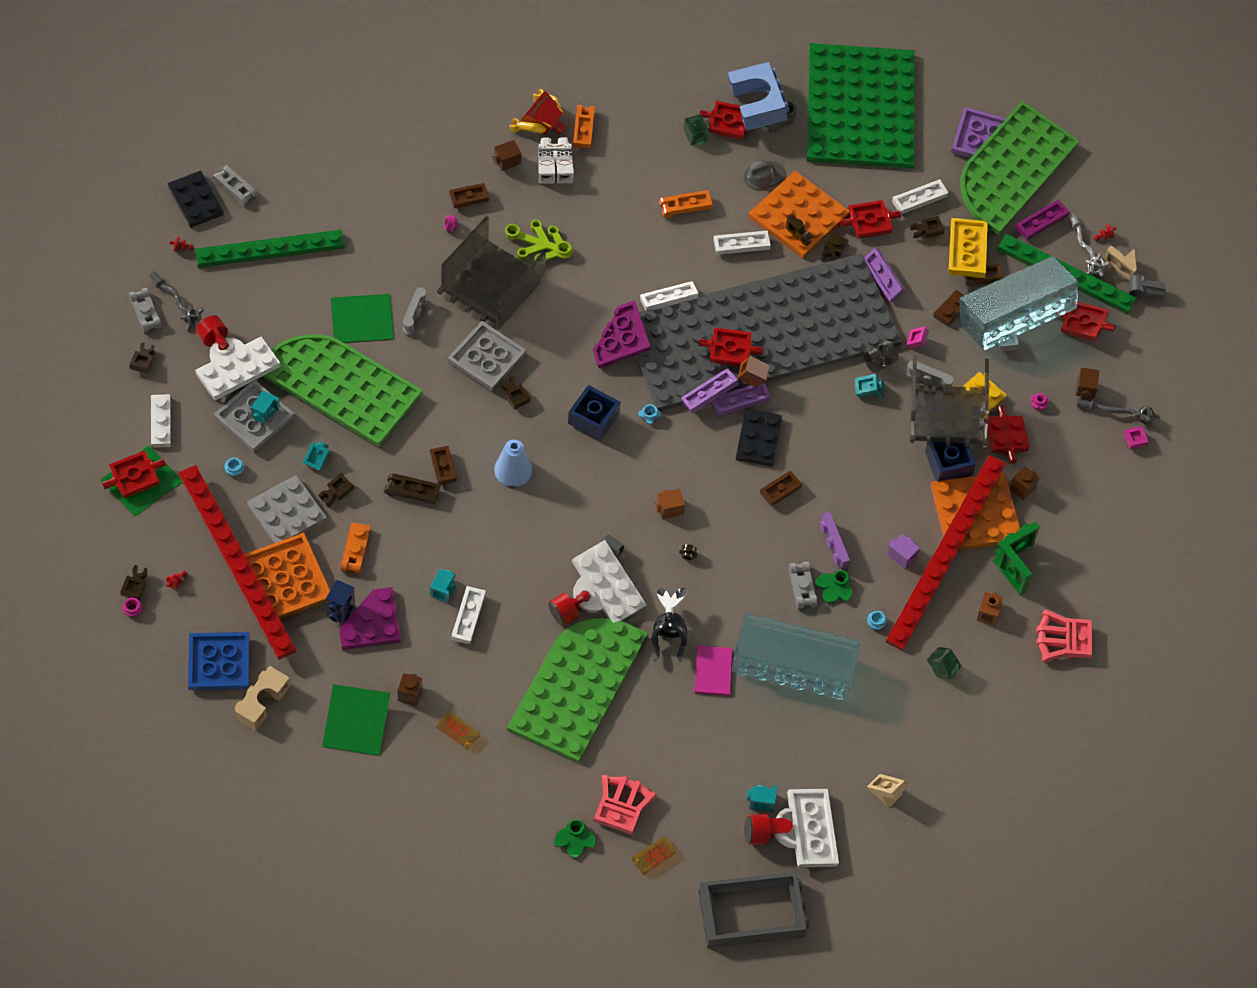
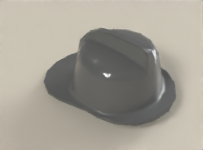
[744,160,786,190]

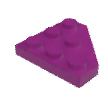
[593,300,652,369]
[339,587,401,650]

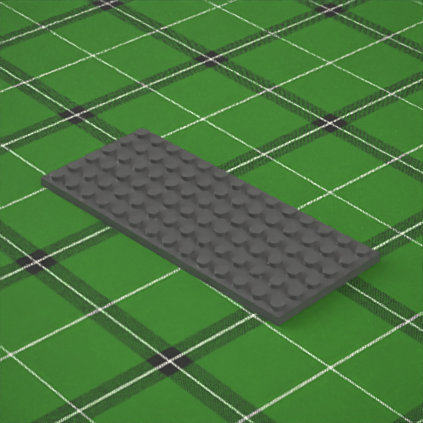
[635,253,902,411]

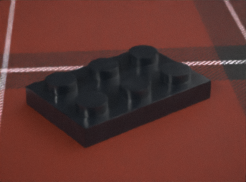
[167,170,224,228]
[735,408,783,467]

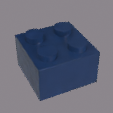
[568,385,621,441]
[925,432,976,482]

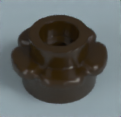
[679,544,698,560]

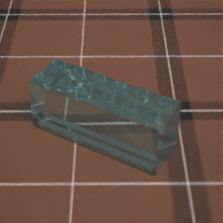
[960,256,1078,350]
[732,613,861,700]

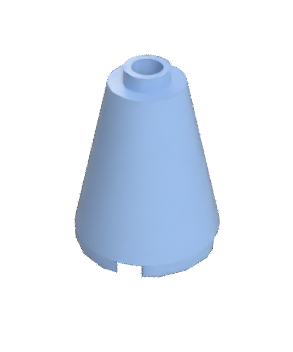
[494,440,532,487]

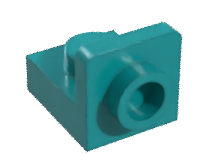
[855,373,885,398]
[302,441,333,471]

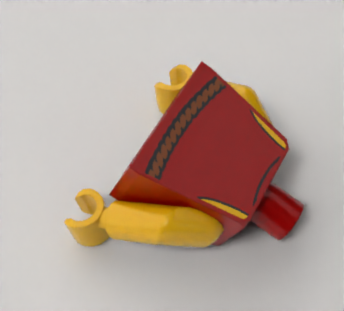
[509,89,566,135]

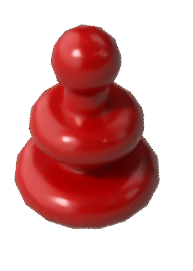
[1094,224,1117,241]
[169,236,194,252]
[166,570,187,590]

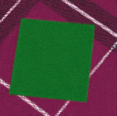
[331,294,394,342]
[100,445,182,516]
[322,684,390,756]

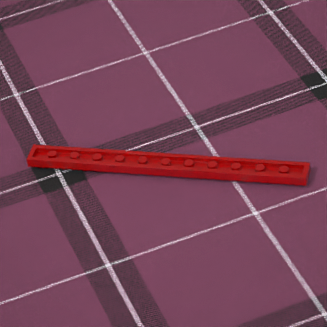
[886,455,1006,651]
[178,465,296,660]

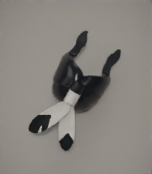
[651,588,687,662]

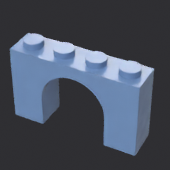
[728,62,789,131]

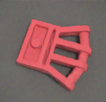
[1036,610,1092,663]
[594,775,657,835]

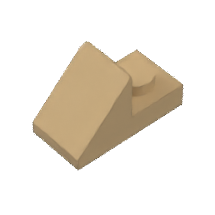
[1103,246,1137,281]
[867,774,908,807]

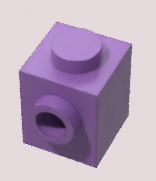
[888,534,920,569]

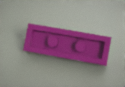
[1015,200,1069,240]

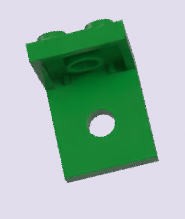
[993,521,1040,595]

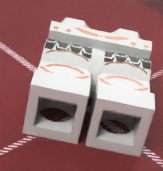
[538,137,574,184]

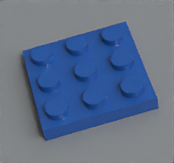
[188,632,249,690]

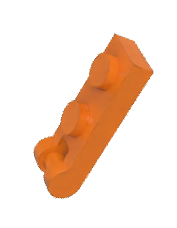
[573,105,595,149]
[659,190,713,218]
[341,522,371,574]

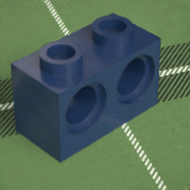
[326,580,355,624]

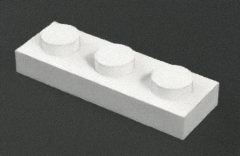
[892,179,948,214]
[713,231,771,255]
[640,281,699,312]
[151,394,171,448]
[451,586,486,645]

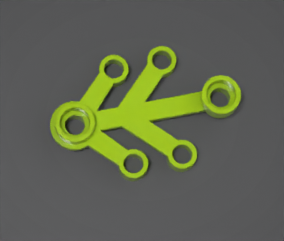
[505,220,573,266]

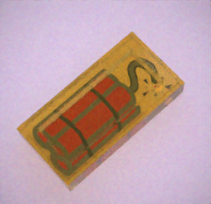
[436,711,480,750]
[631,836,676,875]

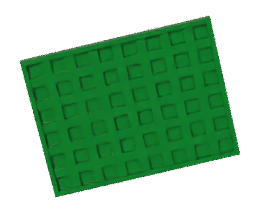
[806,43,914,168]

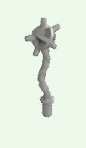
[1068,213,1110,277]

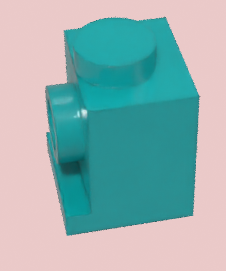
[251,390,280,423]
[430,568,456,604]
[746,785,777,812]

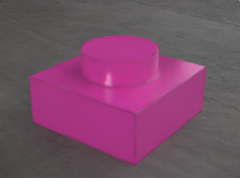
[907,326,929,349]
[1123,426,1148,449]

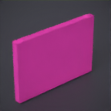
[694,646,733,696]

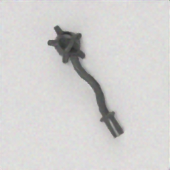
[150,271,204,331]
[1077,399,1160,424]

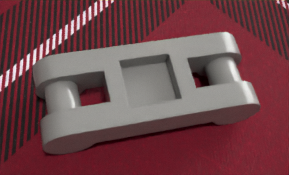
[212,165,258,206]
[129,288,162,333]
[403,288,426,337]
[905,361,954,394]
[789,561,817,609]

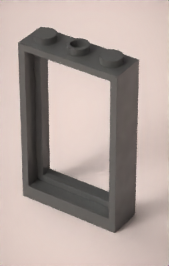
[698,872,809,948]

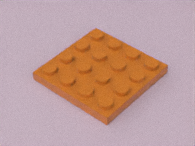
[748,171,849,259]
[930,473,1020,550]
[245,533,330,627]

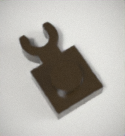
[785,214,813,246]
[910,216,944,238]
[821,232,849,261]
[129,343,154,374]
[501,376,531,410]
[318,473,355,507]
[120,565,148,600]

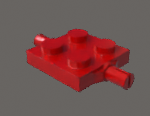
[699,101,759,140]
[839,200,901,239]
[1054,301,1116,342]
[699,327,763,367]
[985,405,1030,464]
[102,450,166,499]

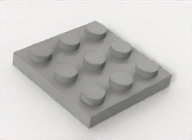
[447,321,526,391]
[213,380,295,452]
[246,475,327,544]

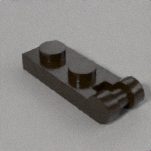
[384,473,441,504]

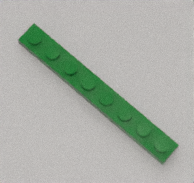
[195,229,345,268]
[997,234,1136,315]

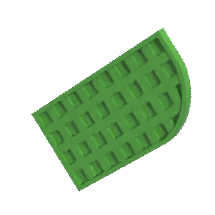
[960,101,1079,235]
[262,334,423,447]
[507,618,648,764]

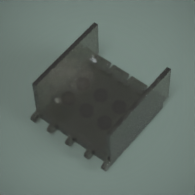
[437,216,546,331]
[910,356,989,448]

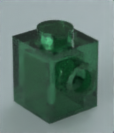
[683,114,709,145]
[927,647,962,679]

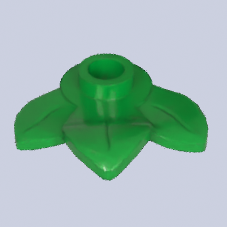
[815,570,852,603]
[554,819,595,859]

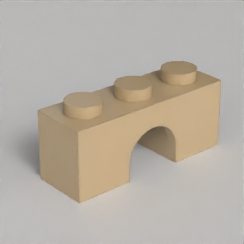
[234,666,290,731]

